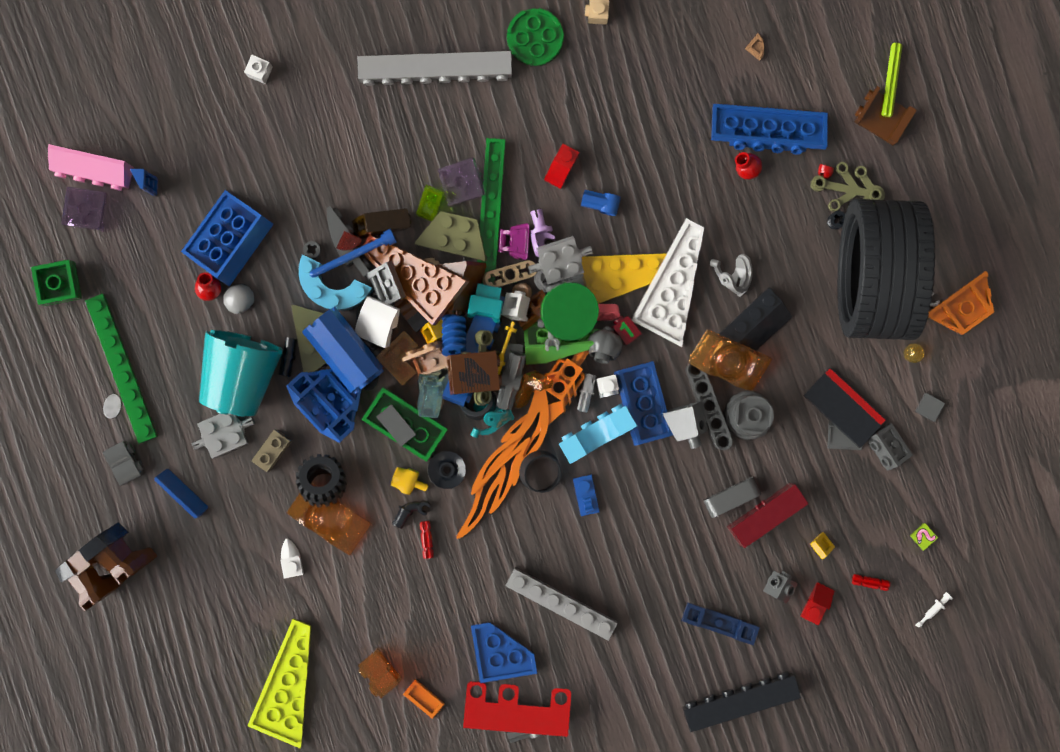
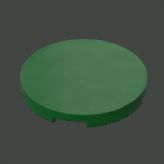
[507,8,564,66]
[540,282,599,341]

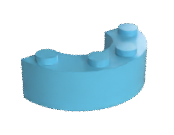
[299,255,374,311]
[559,404,637,464]

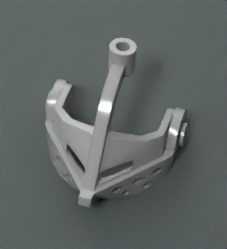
[710,254,753,297]

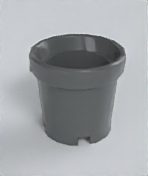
[723,390,774,440]

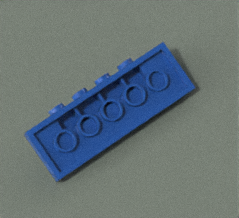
[711,104,828,155]

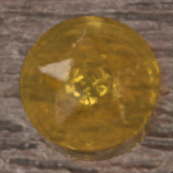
[904,344,924,363]

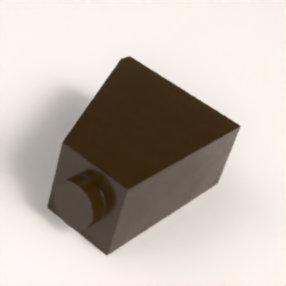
[352,208,411,239]

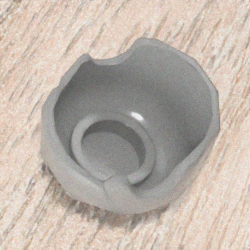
[223,284,254,314]

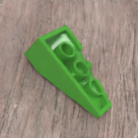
[524,321,600,365]

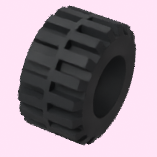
[296,454,347,507]

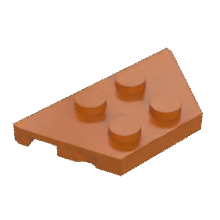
[928,271,994,335]

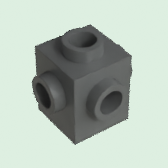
[763,571,798,604]

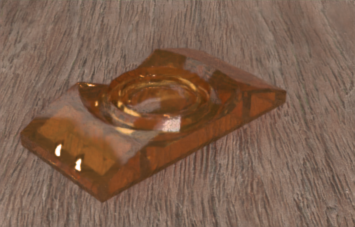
[688,329,772,391]
[287,483,372,555]

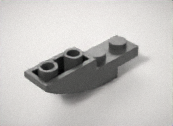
[327,206,371,278]

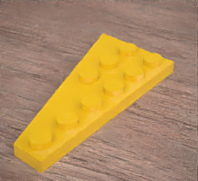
[582,253,667,304]

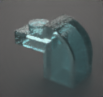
[417,374,443,418]

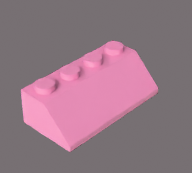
[48,144,134,191]

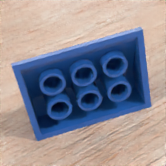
[181,190,274,286]

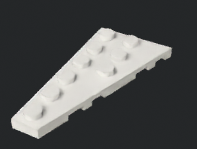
[631,218,704,347]

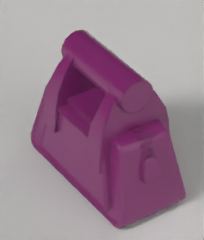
[498,223,531,261]

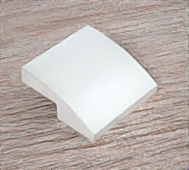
[355,296,400,348]

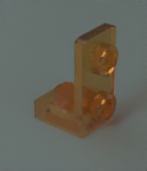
[514,370,553,409]

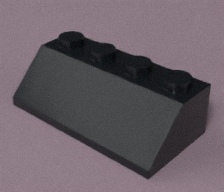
[711,288,792,369]

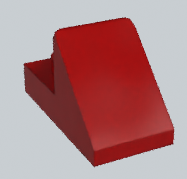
[800,582,834,625]

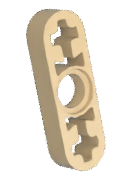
[483,260,536,287]

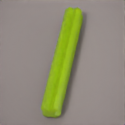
[882,43,902,117]

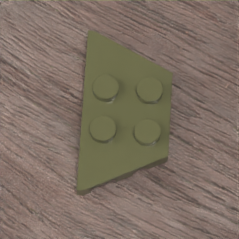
[415,211,487,262]
[291,305,327,372]

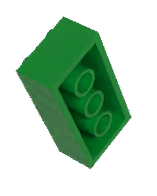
[362,387,448,462]

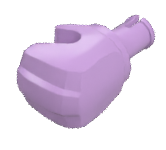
[530,209,555,257]

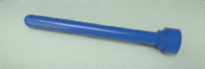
[310,229,397,278]

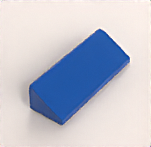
[130,169,158,196]
[154,469,208,518]

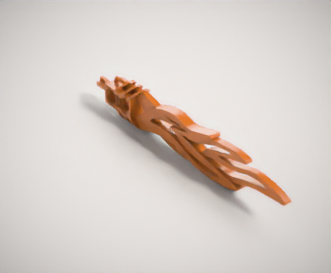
[456,350,589,539]

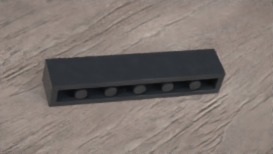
[682,672,801,733]

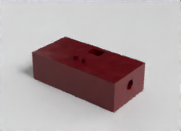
[727,483,809,548]

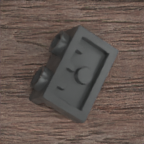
[868,423,913,470]

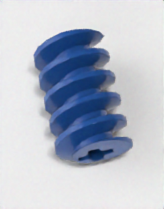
[442,314,466,357]

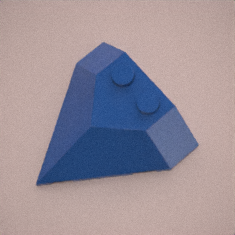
[286,369,361,443]

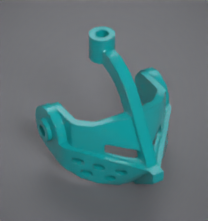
[470,403,515,438]

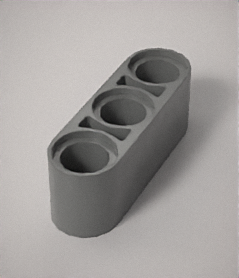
[703,477,761,518]

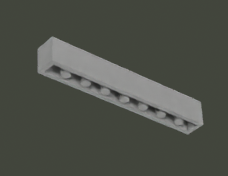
[357,51,512,86]

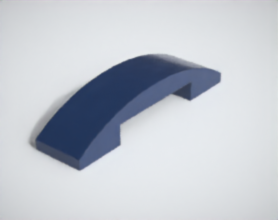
[681,602,760,646]

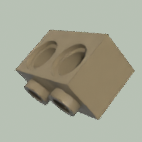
[252,430,293,472]

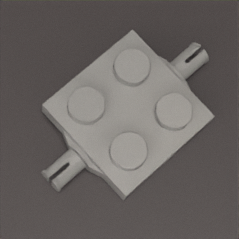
[528,236,593,284]
[191,414,255,459]

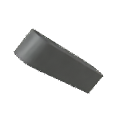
[686,361,732,450]

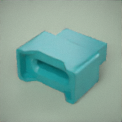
[467,283,503,323]

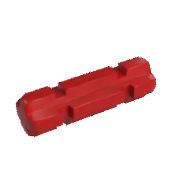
[420,521,434,559]
[852,574,890,591]

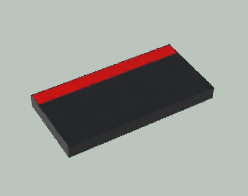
[803,368,886,448]

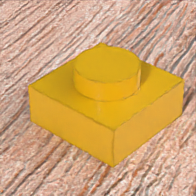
[810,532,835,559]

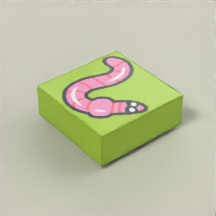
[910,523,938,551]

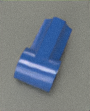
[581,190,621,216]

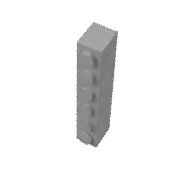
[506,567,617,641]

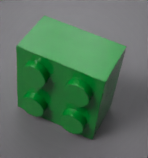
[31,260,82,306]

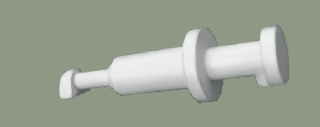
[916,592,953,627]

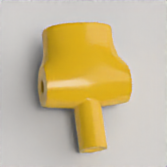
[391,467,428,495]

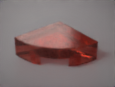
[336,231,362,251]

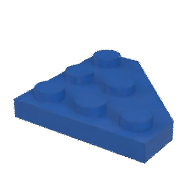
[471,622,537,683]

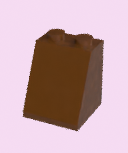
[437,261,486,316]

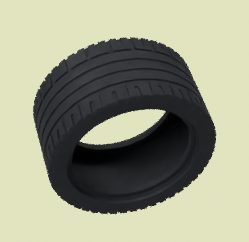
[837,199,935,340]

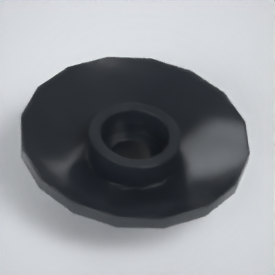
[428,451,466,489]

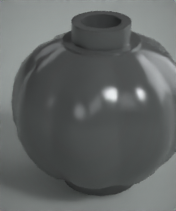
[588,327,623,364]

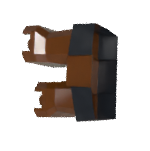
[55,522,157,612]

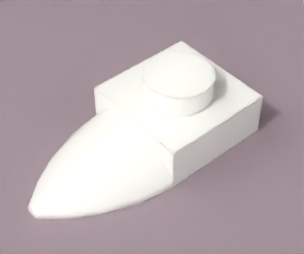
[280,538,304,578]

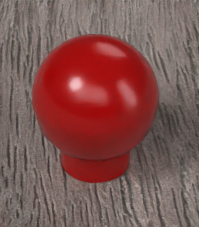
[735,152,762,180]
[195,272,221,301]

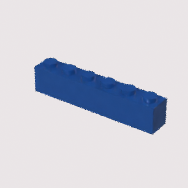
[442,295,505,407]

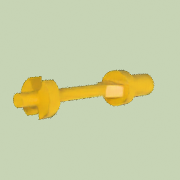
[498,322,517,375]

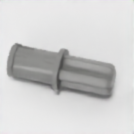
[577,373,597,412]

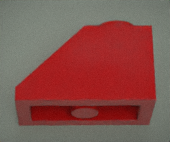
[544,144,580,189]

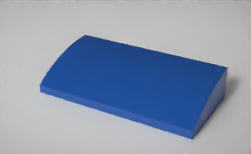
[614,361,673,446]

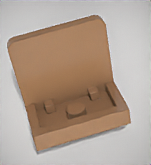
[402,341,447,378]

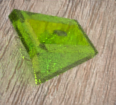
[416,184,445,222]

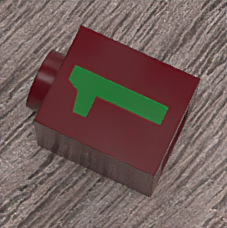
[612,315,642,346]

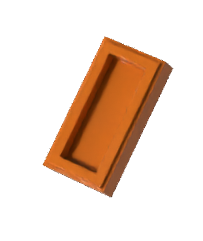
[403,679,445,719]

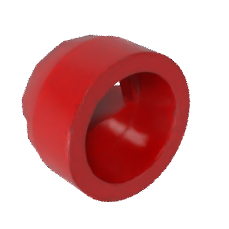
[818,164,835,179]

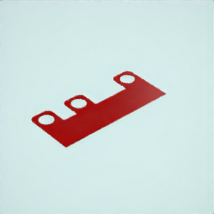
[463,682,571,737]

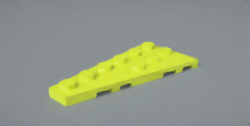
[248,618,311,749]

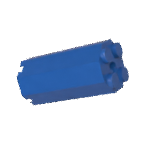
[302,306,384,394]

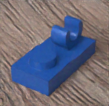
[573,475,599,516]

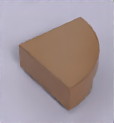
[745,33,765,61]

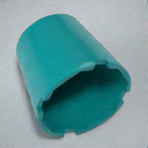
[199,330,283,417]

